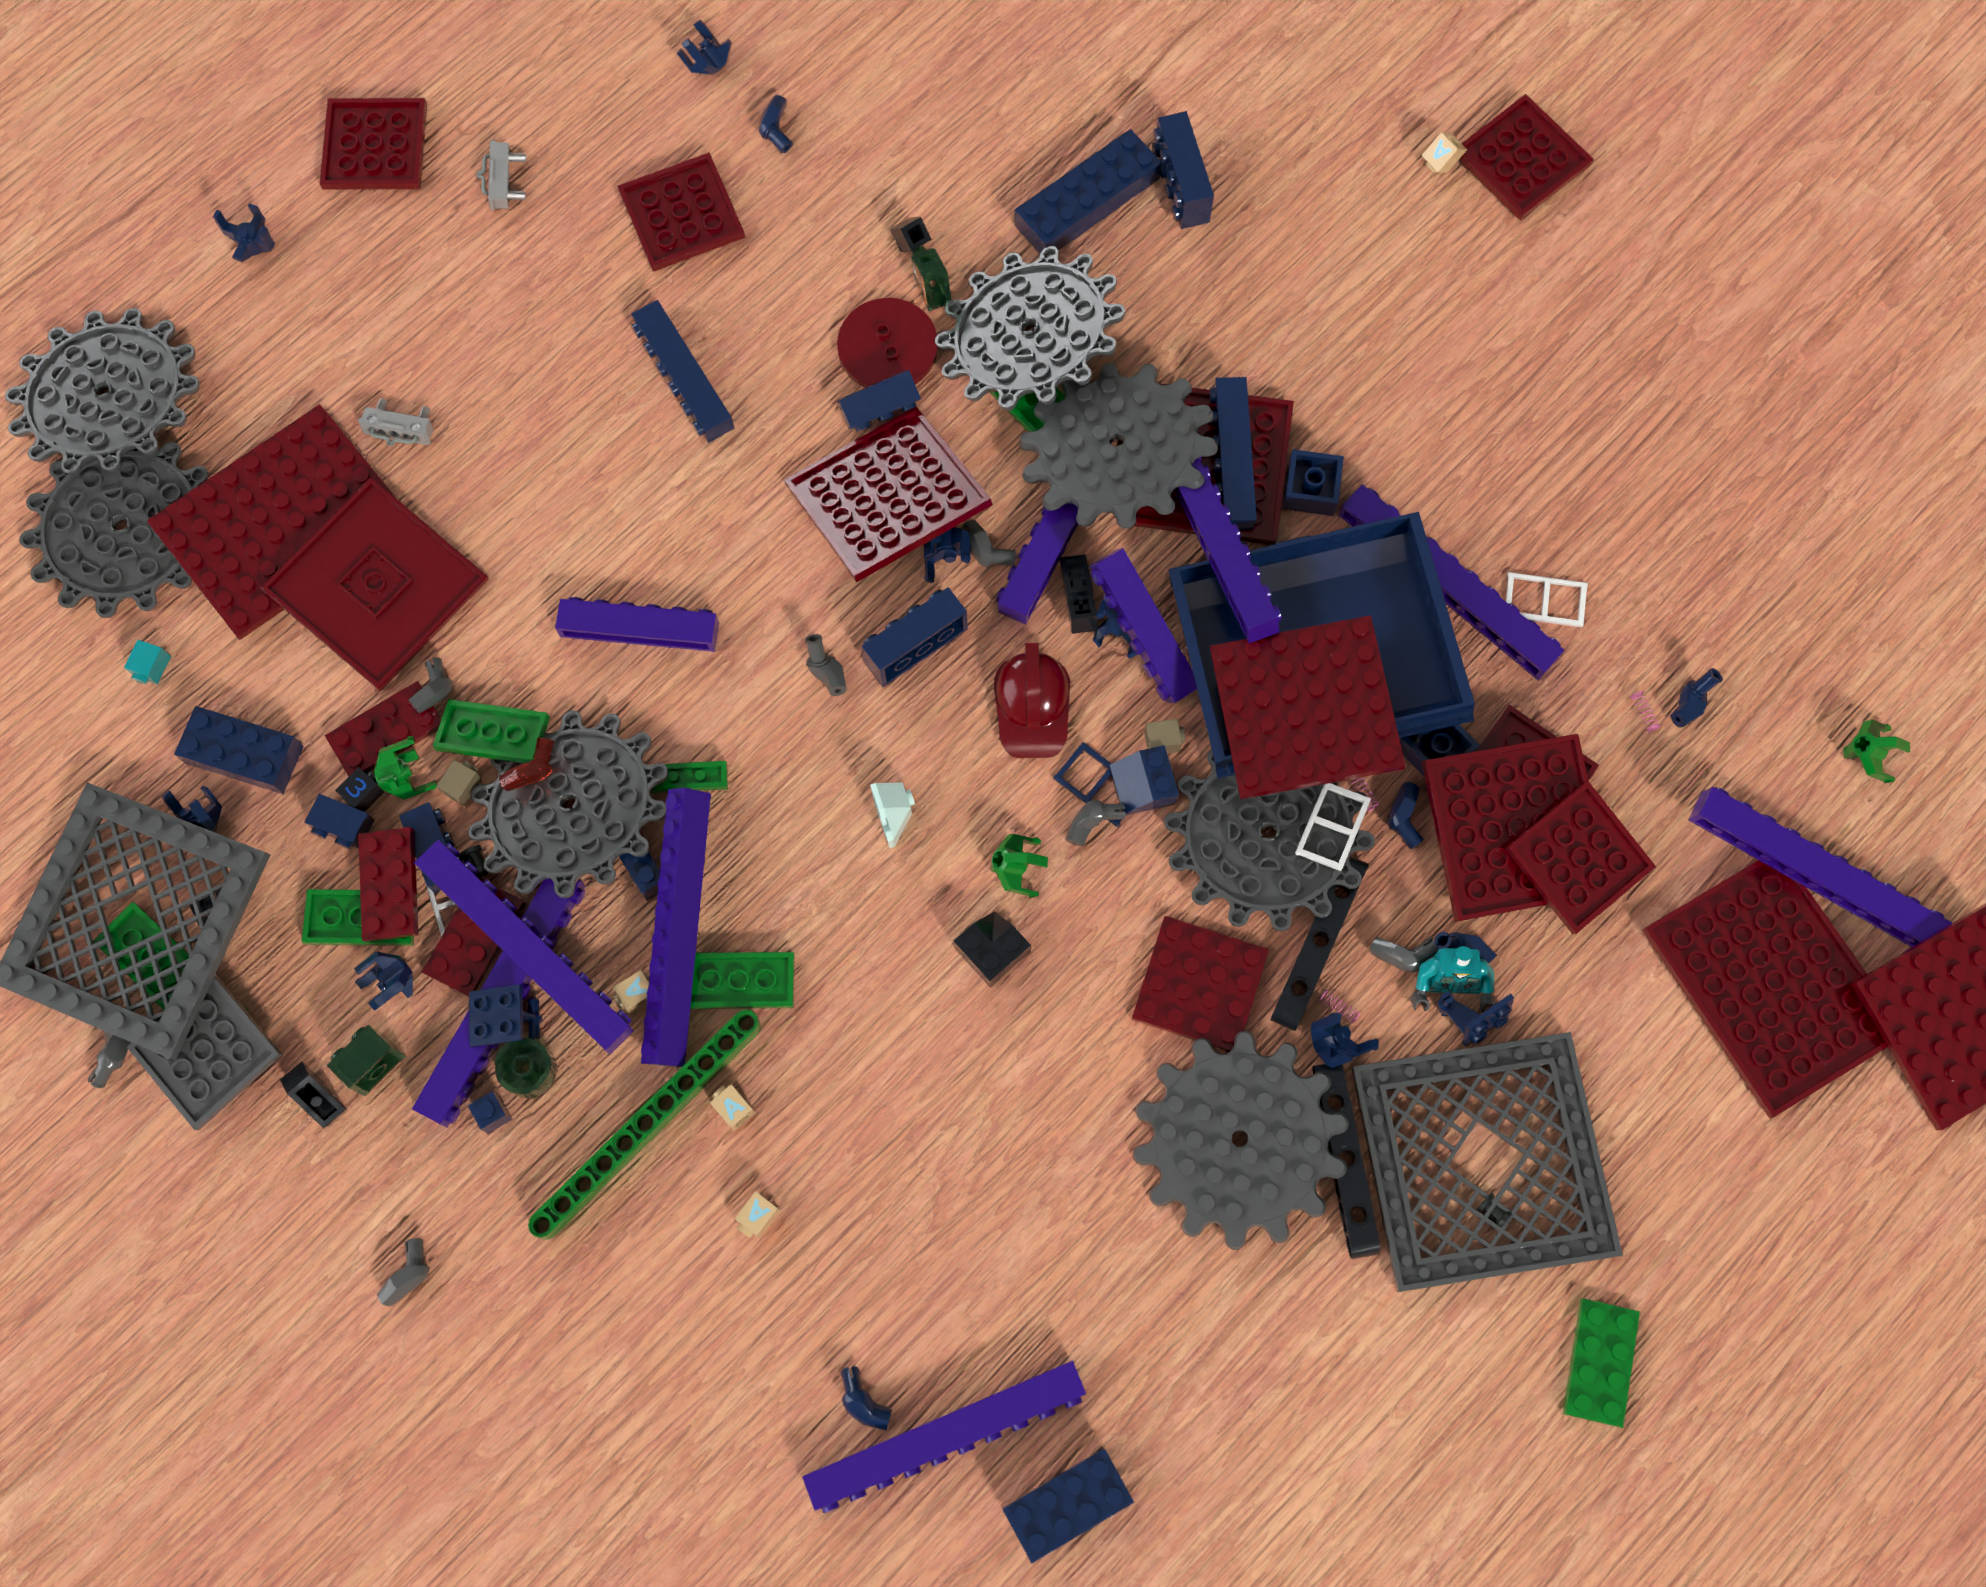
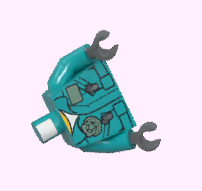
[1410,946,1496,1013]

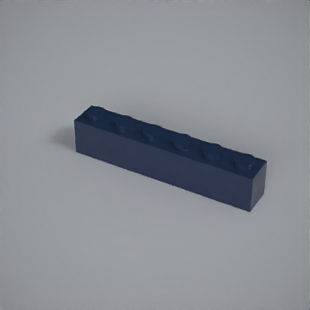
[631,300,735,443]
[1209,377,1257,530]

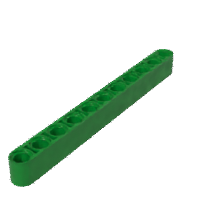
[528,1010,761,1240]

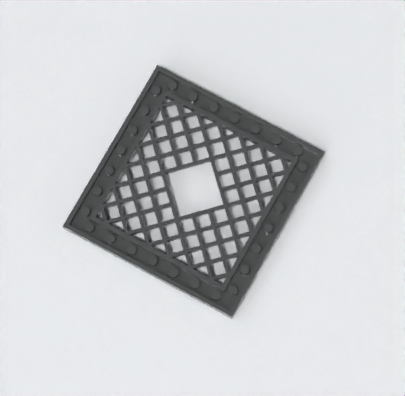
[0,783,270,1060]
[1351,1032,1623,1292]

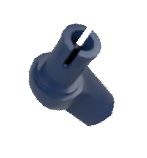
[759,95,793,154]
[1670,668,1723,728]
[1387,782,1424,849]
[1434,932,1497,963]
[841,1366,892,1431]

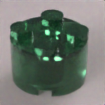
[495,1038,558,1099]

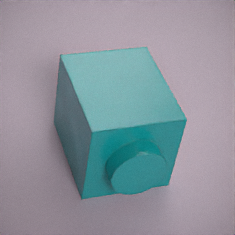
[124,639,171,684]

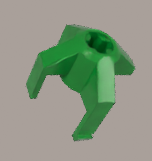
[1843,719,1910,784]
[374,736,437,800]
[991,834,1048,898]

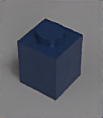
[468,1091,513,1134]

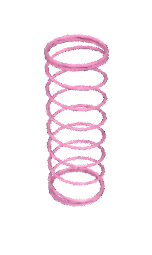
[1630,691,1661,732]
[1351,777,1380,811]
[1318,990,1361,1024]

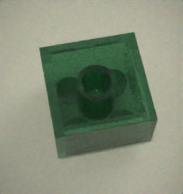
[326,1025,406,1096]

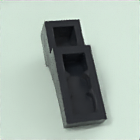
[1060,554,1098,634]

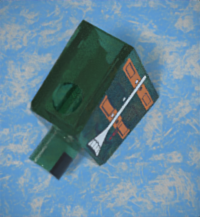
[911,246,951,311]

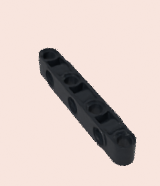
[1270,856,1369,1032]
[1312,1064,1380,1259]

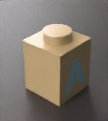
[1422,132,1467,173]
[613,970,649,1015]
[710,1084,755,1131]
[734,1191,780,1238]

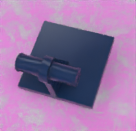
[469,985,542,1047]
[1438,992,1514,1047]

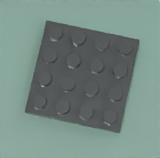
[127,974,283,1130]

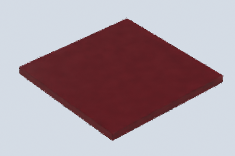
[260,477,489,692]

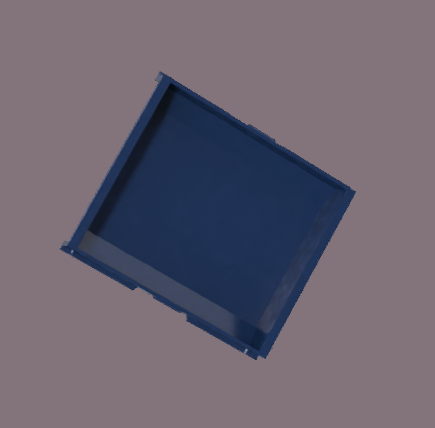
[1168,512,1475,778]

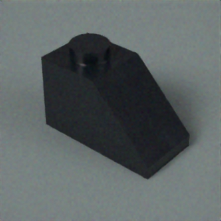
[280,1061,345,1128]

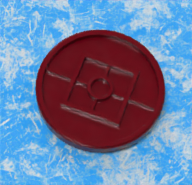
[837,298,938,388]

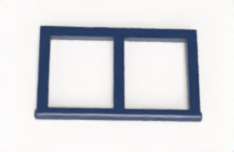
[1053,742,1126,827]

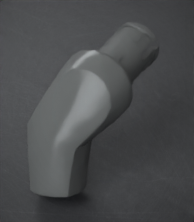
[962,520,1016,568]
[805,634,847,696]
[408,658,453,714]
[1065,799,1126,846]
[1370,937,1439,973]
[88,1031,131,1088]
[377,1238,429,1307]

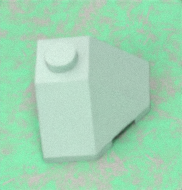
[870,782,915,848]

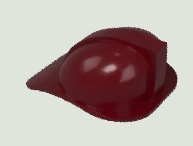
[994,643,1070,758]

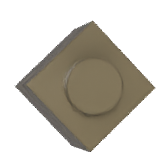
[1144,719,1185,754]
[436,760,482,806]

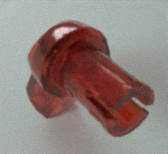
[499,738,554,791]

